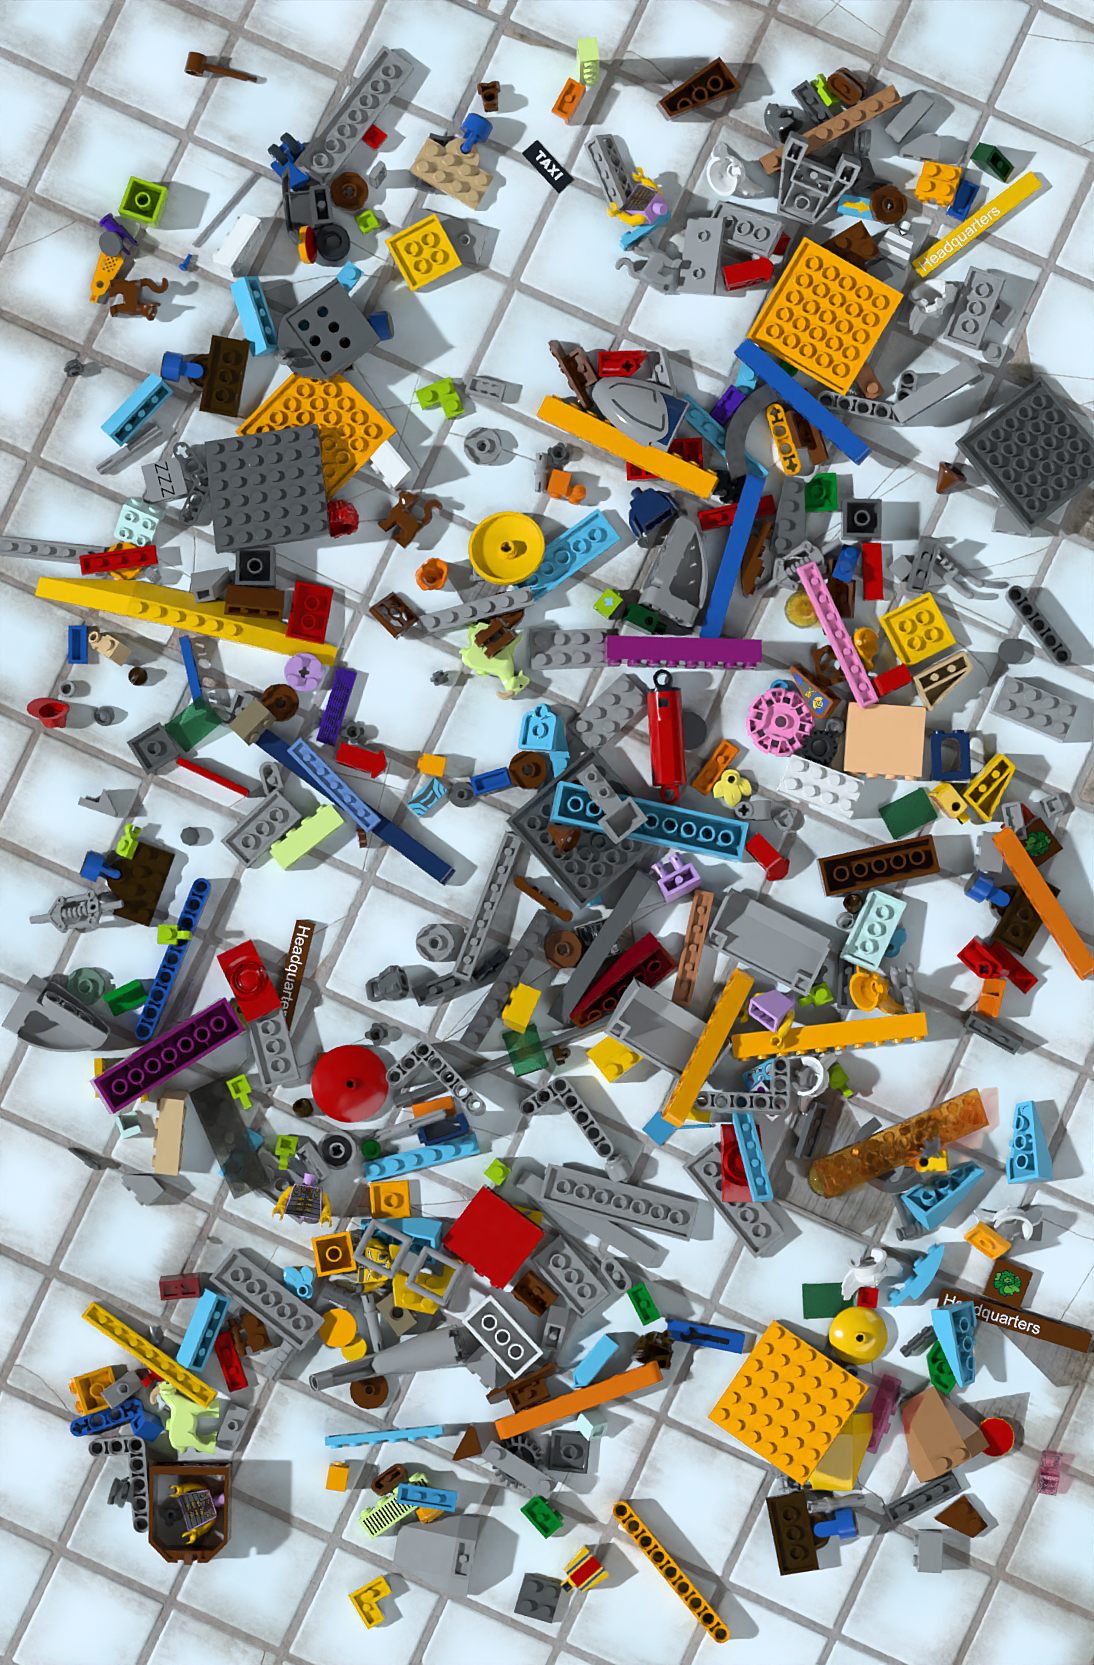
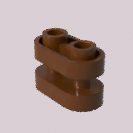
[827,67,867,105]
[474,617,518,660]

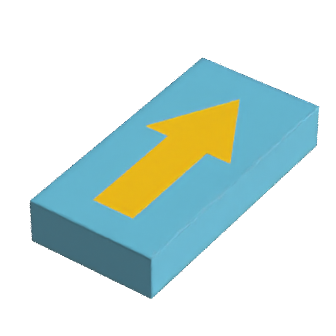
[837,194,874,221]

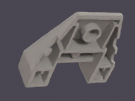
[777,131,861,228]

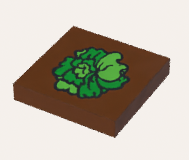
[1019,817,1063,868]
[982,1258,1033,1309]

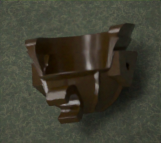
[630,1330,675,1370]

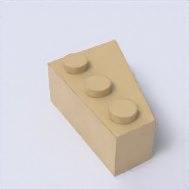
[911,651,973,712]

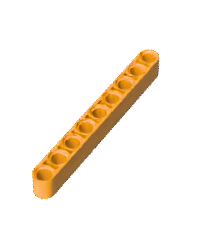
[662,967,755,1128]
[612,1499,730,1644]

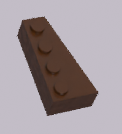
[656,57,742,121]

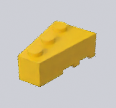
[958,753,1016,822]

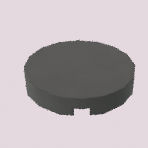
[683,712,707,751]

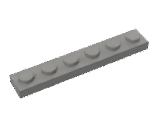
[419,586,535,636]

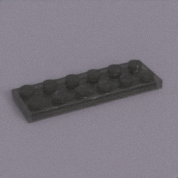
[189,1077,271,1200]

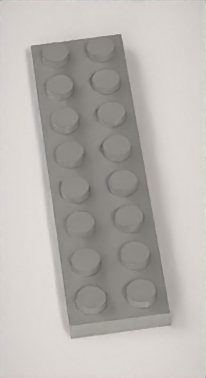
[294,45,414,185]
[538,1163,699,1242]

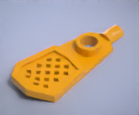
[89,252,124,303]

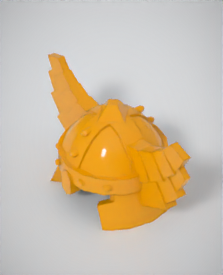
[849,965,905,1016]

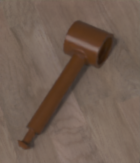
[184,52,257,83]

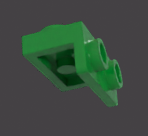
[520,1493,564,1539]

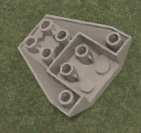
[393,1515,480,1597]

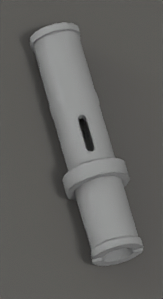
[361,1292,386,1352]
[807,1494,866,1514]

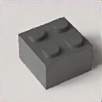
[841,498,882,541]
[235,547,276,588]

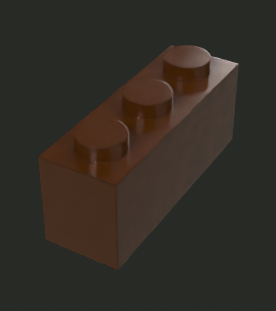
[224,585,285,621]

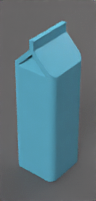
[571,1333,620,1389]

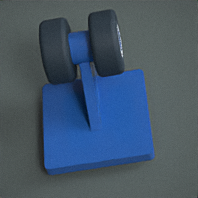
[268,132,311,192]

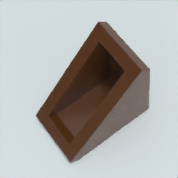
[452,1423,482,1461]

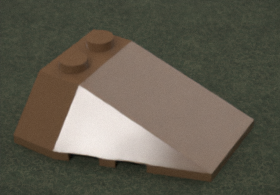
[900,1386,989,1483]

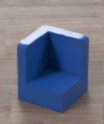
[130,1409,164,1442]

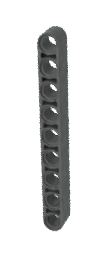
[547,869,655,1024]

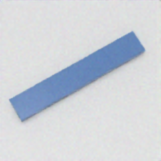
[287,737,382,833]

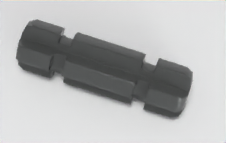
[900,1326,934,1358]

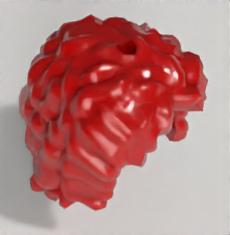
[327,499,359,539]

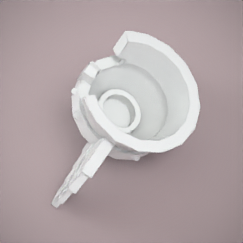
[707,143,764,196]
[907,278,960,335]
[790,1051,838,1115]
[974,1205,1044,1242]
[841,1248,904,1300]

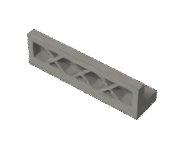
[584,134,634,210]

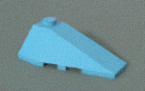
[1006,1100,1053,1184]
[901,1161,985,1231]
[361,1218,443,1266]
[931,1301,977,1387]

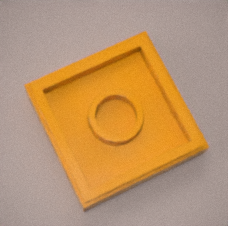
[370,1180,411,1219]
[963,1221,1012,1261]

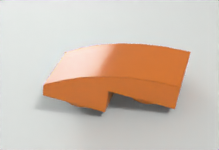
[412,1095,457,1118]

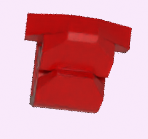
[722,256,774,292]
[598,350,648,377]
[870,663,913,704]
[335,742,387,779]
[744,832,790,881]
[956,935,1011,979]

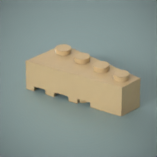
[152,1088,189,1176]

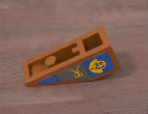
[789,663,842,720]

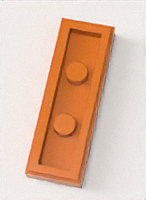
[690,739,740,797]

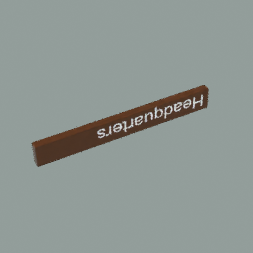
[278,919,316,1034]
[937,1288,1092,1353]

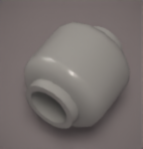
[605,1153,633,1183]

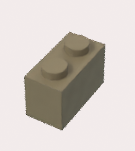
[228,698,276,746]

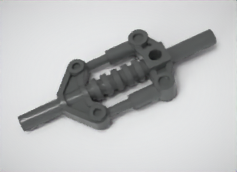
[805,147,893,194]

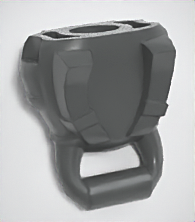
[365,965,409,1002]

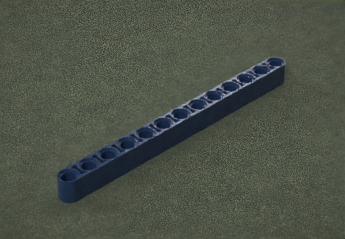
[254,729,456,886]

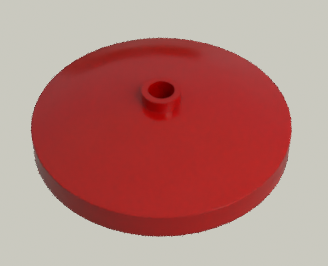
[311,1045,389,1123]

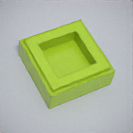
[354,209,380,236]

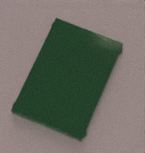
[163,696,223,753]
[878,787,938,840]
[502,1023,549,1078]
[802,1282,854,1320]

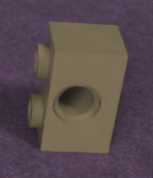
[375,1292,418,1337]

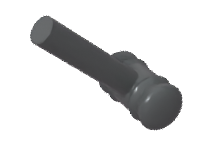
[892,1193,923,1241]

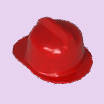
[27,698,70,728]

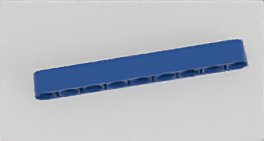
[734,338,872,466]
[699,473,766,638]
[135,878,212,1040]

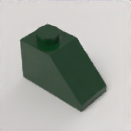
[970,142,1015,183]

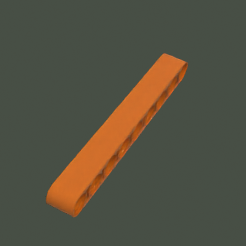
[991,826,1094,981]
[494,1361,664,1440]

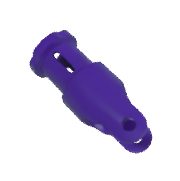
[99,213,139,255]

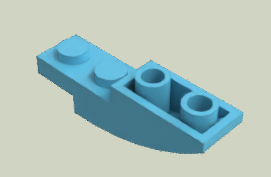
[888,1243,945,1308]

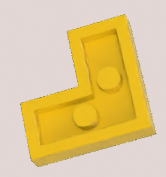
[348,1574,392,1630]

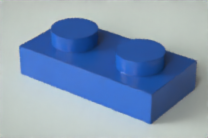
[832,544,862,583]

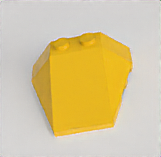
[809,1412,873,1491]

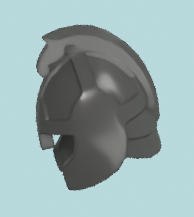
[764,103,804,144]

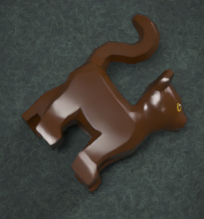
[109,278,169,321]
[377,490,443,549]

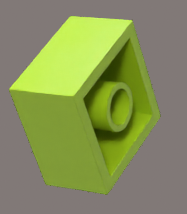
[118,176,170,229]

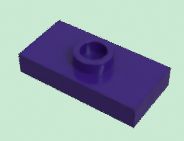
[709,384,747,427]

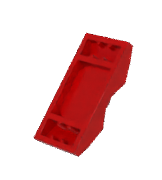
[626,437,704,481]
[217,939,283,1024]
[720,1124,762,1203]

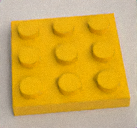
[385,213,462,292]
[878,592,956,668]

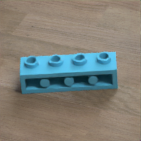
[230,276,279,357]
[100,372,174,447]
[175,1288,231,1373]

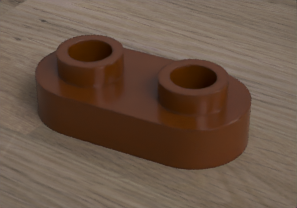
[371,1463,408,1496]

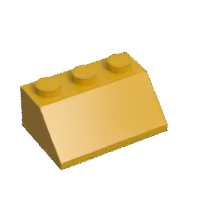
[586,1036,644,1083]

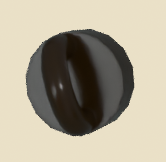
[128,667,148,686]
[843,894,863,914]
[551,1046,571,1066]
[292,1098,314,1118]

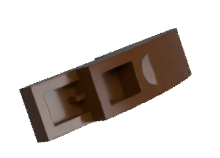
[741,520,774,598]

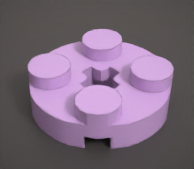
[284,652,323,691]

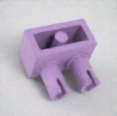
[651,852,701,904]

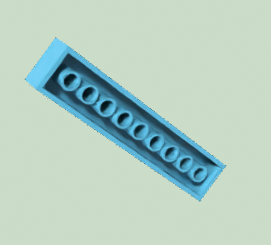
[550,781,749,863]

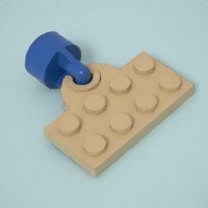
[409,113,493,211]

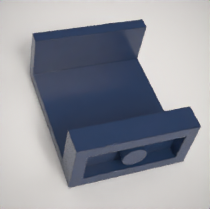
[417,1112,471,1147]

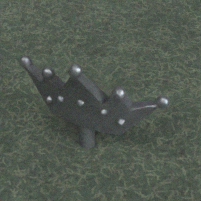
[915,1134,941,1159]

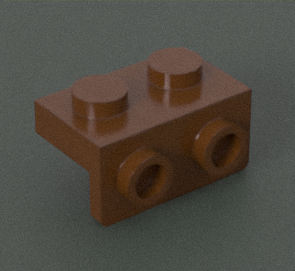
[511,1270,559,1318]

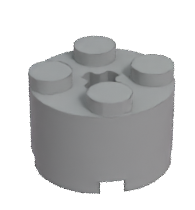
[317,1130,358,1170]

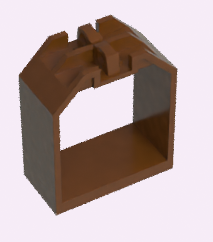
[148,1462,233,1565]

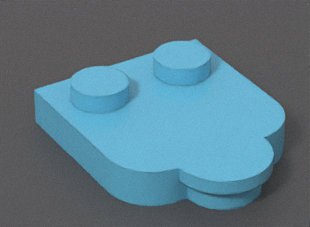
[518,703,559,752]

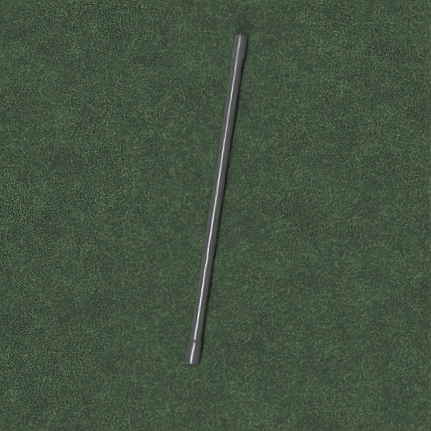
[393,1014,613,1108]

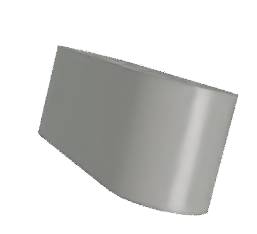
[884,90,935,144]

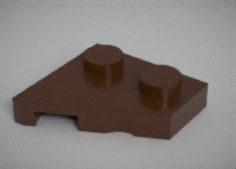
[934,1494,988,1538]

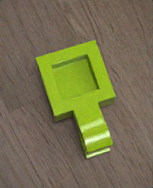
[810,73,842,107]
[115,823,141,859]
[157,924,192,945]
[797,982,833,1008]
[827,1063,853,1098]
[227,1074,253,1110]
[275,1134,298,1170]

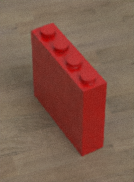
[441,1184,547,1290]

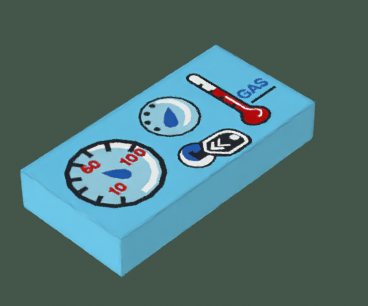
[740,1057,781,1090]

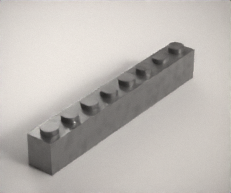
[459,909,556,1052]

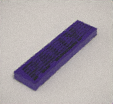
[316,668,357,747]

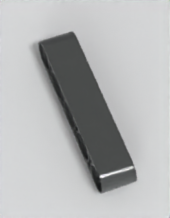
[1005,585,1072,666]

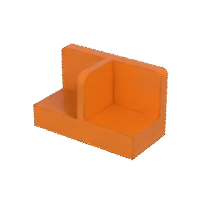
[551,78,586,125]
[976,978,1007,1018]

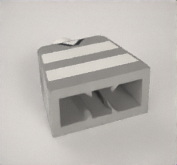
[876,221,915,271]

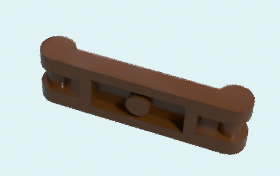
[514,876,573,922]

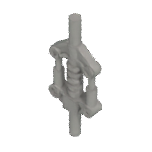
[757,537,842,595]
[29,890,124,933]

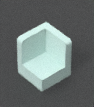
[115,1111,143,1139]
[576,1407,609,1441]

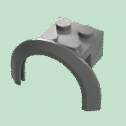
[282,166,334,245]
[852,1117,923,1193]

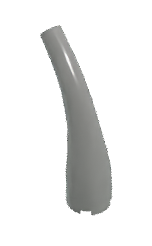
[309,1325,466,1392]

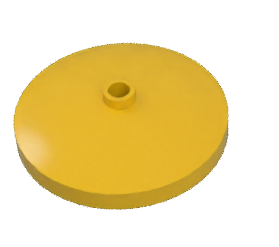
[468,511,545,585]

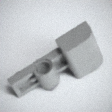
[576,763,648,844]

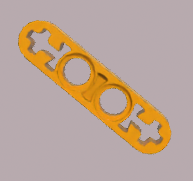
[766,404,801,476]

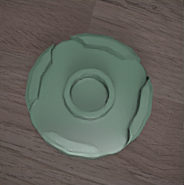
[66,967,105,1006]

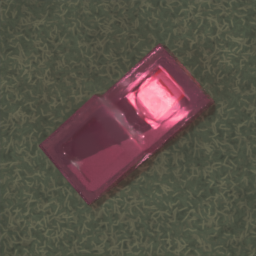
[1037,1450,1063,1496]

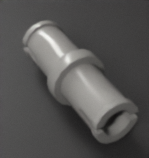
[534,452,549,493]

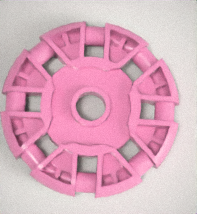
[746,687,815,757]

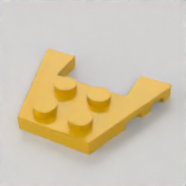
[388,1244,463,1315]

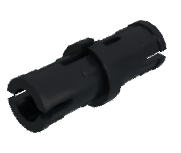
[472,949,508,984]

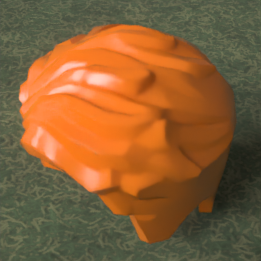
[415,557,449,591]

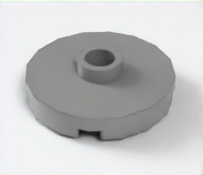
[464,427,501,466]
[415,924,454,962]

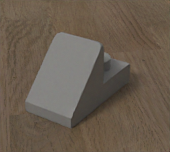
[78,789,118,818]

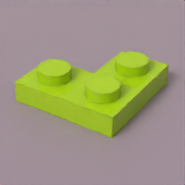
[415,377,465,420]

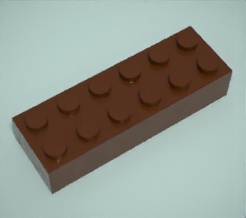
[816,834,940,898]

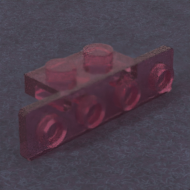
[866,1374,902,1454]

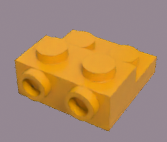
[914,161,962,207]
[69,1365,122,1416]

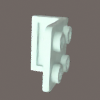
[114,496,166,547]

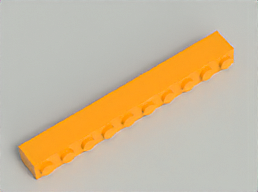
[537,394,719,501]
[731,1012,928,1062]

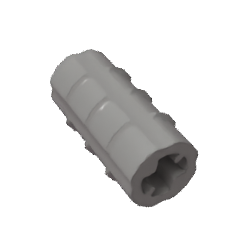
[263,1340,298,1382]

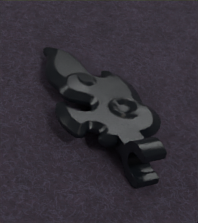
[713,470,745,504]

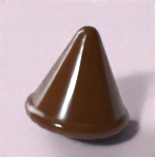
[936,461,967,494]
[548,825,581,855]

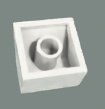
[370,440,413,490]

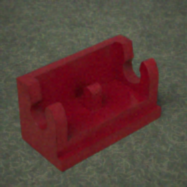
[159,1272,201,1301]

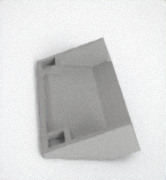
[704,888,835,997]
[604,978,732,1087]

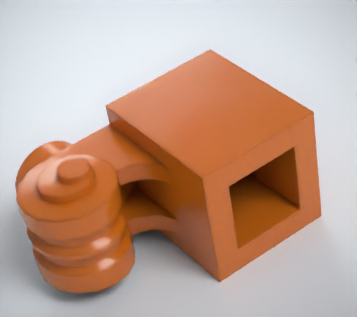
[547,469,586,505]

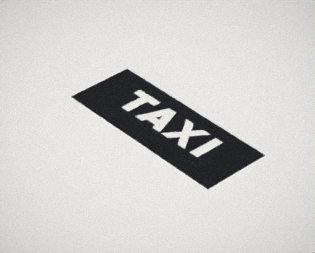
[522,140,574,193]

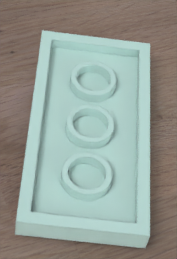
[840,888,907,972]

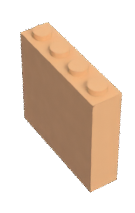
[843,702,926,781]

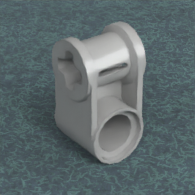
[733,800,771,821]

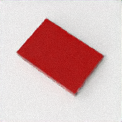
[285,580,334,645]

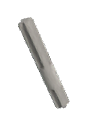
[96,426,163,475]
[374,1108,447,1142]

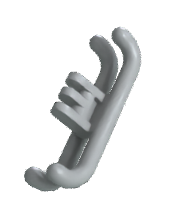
[914,535,985,599]
[890,963,921,1015]

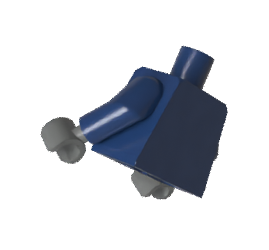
[628,487,688,548]

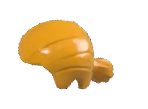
[851,627,879,673]

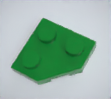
[804,473,838,513]
[926,1340,957,1395]

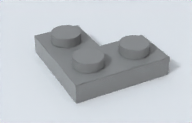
[205,690,255,730]

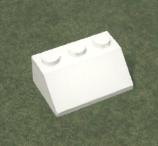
[212,213,264,277]

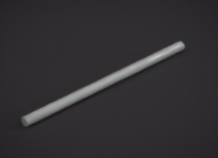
[192,172,257,247]
[528,1198,601,1270]

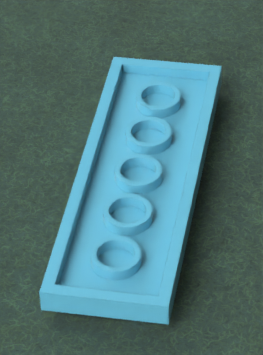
[512,508,621,602]

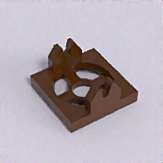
[369,592,419,640]
[811,645,847,687]

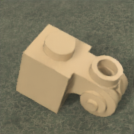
[88,631,132,667]

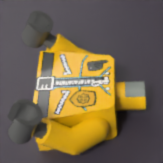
[350,1234,391,1295]

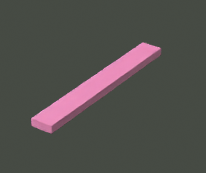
[796,561,879,709]

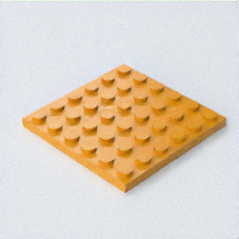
[746,237,904,396]
[235,357,397,502]
[708,1320,870,1486]

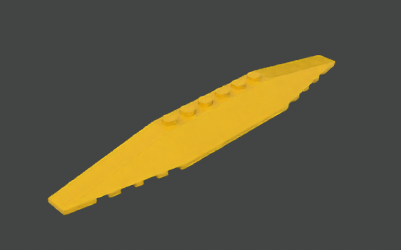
[35,577,338,667]

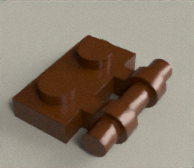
[227,1312,272,1357]

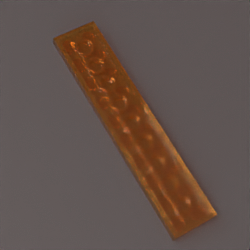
[813,1088,989,1199]

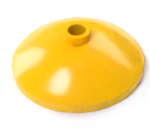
[829,1306,888,1365]

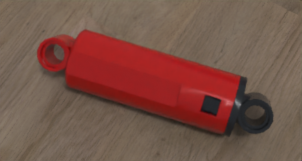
[646,669,687,805]

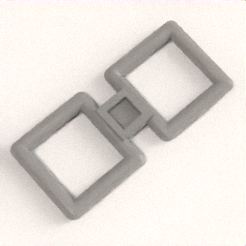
[353,1219,465,1306]

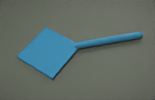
[642,1111,711,1146]

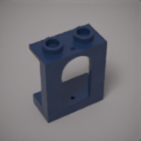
[929,730,971,782]

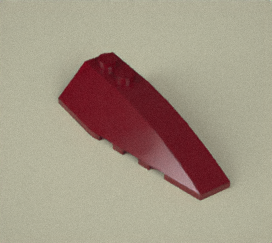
[569,932,678,1029]

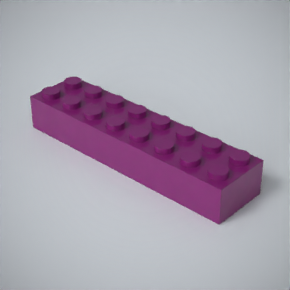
[603,635,762,671]
[89,997,245,1114]

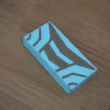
[407,777,447,818]

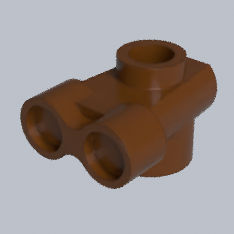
[477,81,501,113]

